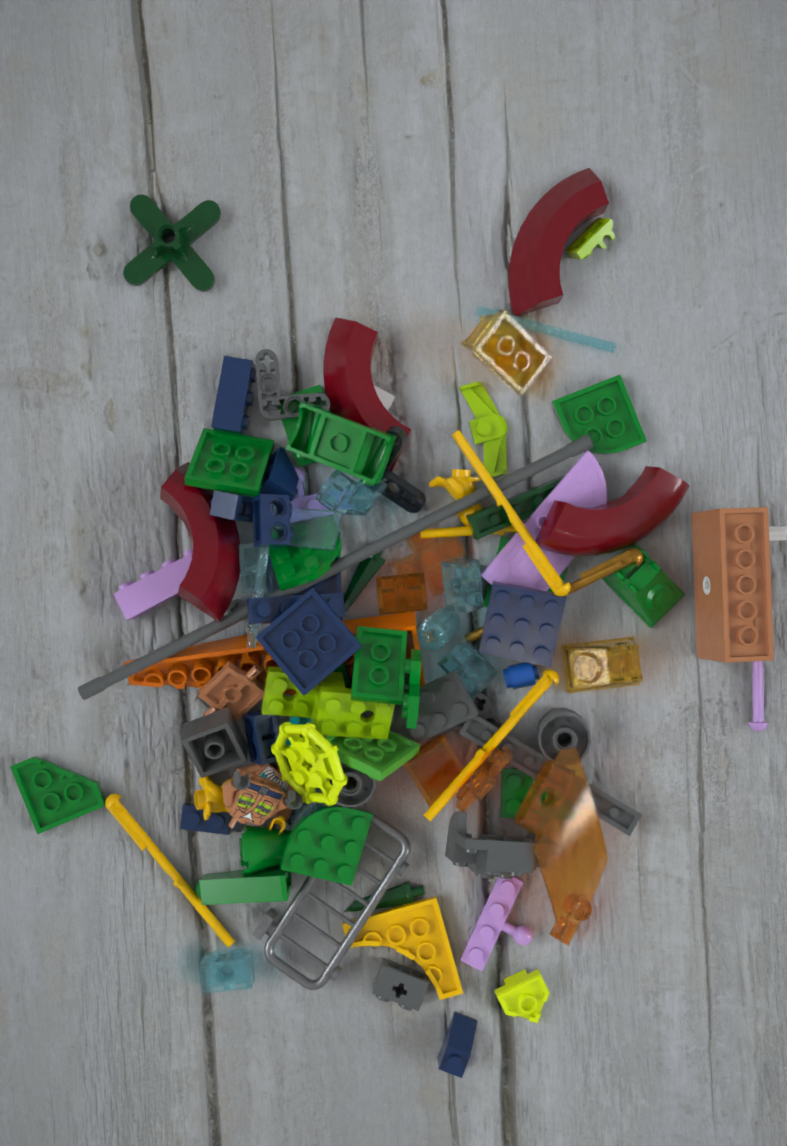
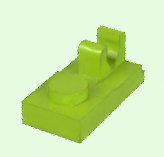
[565,217,615,260]

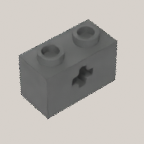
[372,958,429,1011]

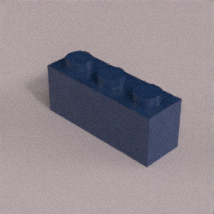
[211,356,257,435]

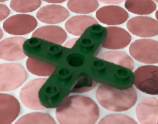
[123,194,221,292]

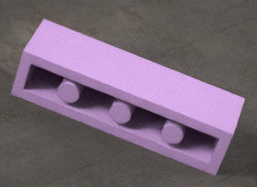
[114,549,192,620]

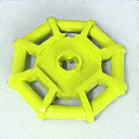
[271,722,348,806]

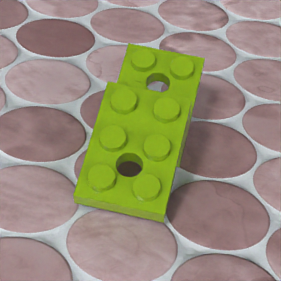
[261,666,395,740]

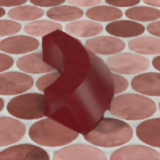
[508,168,609,318]
[323,317,411,471]
[160,462,241,623]

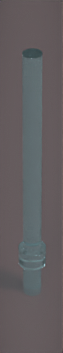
[475,306,616,353]
[246,503,275,648]

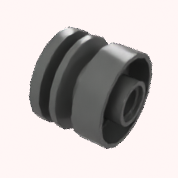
[537,708,591,766]
[329,762,376,807]

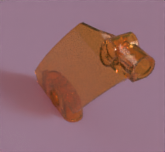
[515,748,608,946]

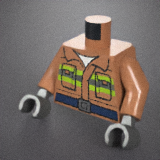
[222,768,302,832]

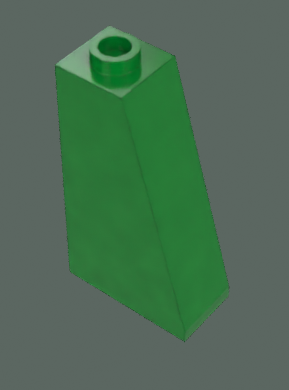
[196,865,292,905]

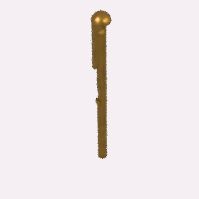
[465,548,643,644]

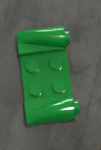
[286,402,396,486]

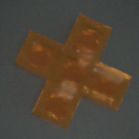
[391,528,467,597]
[456,746,513,812]

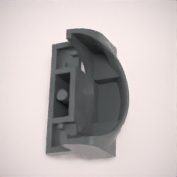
[445,811,560,879]

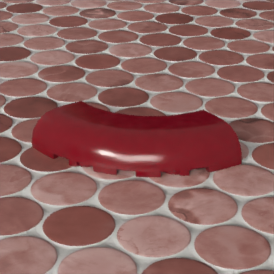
[535,466,689,556]

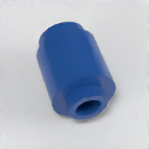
[503,662,540,690]

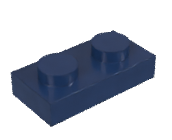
[180,803,232,835]

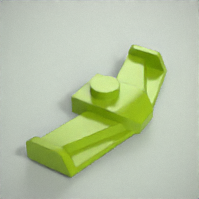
[459,382,508,478]

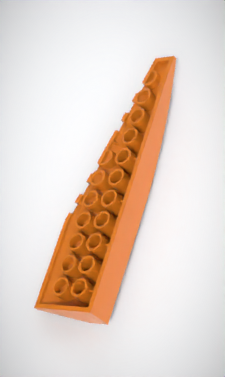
[123,611,425,695]

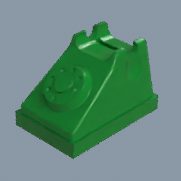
[602,544,686,628]

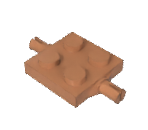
[198,661,265,722]

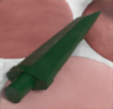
[344,550,386,613]
[343,881,425,913]

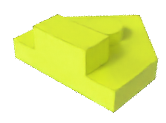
[494,969,550,1023]

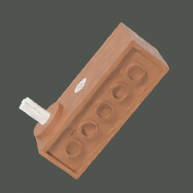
[691,507,787,663]

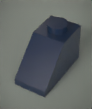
[259,446,299,502]
[437,1011,477,1078]

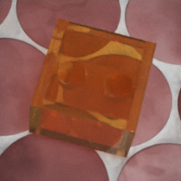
[403,733,472,807]

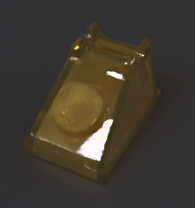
[461,310,552,396]
[561,636,643,693]

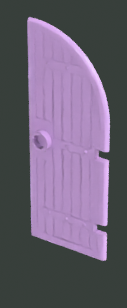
[481,450,607,591]

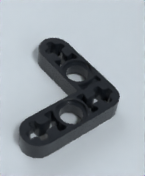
[368,426,426,513]

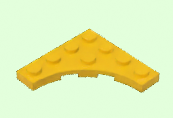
[342,896,463,1000]

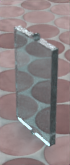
[270,507,343,551]

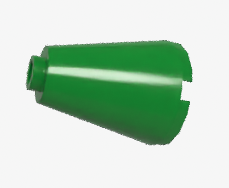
[239,825,292,875]

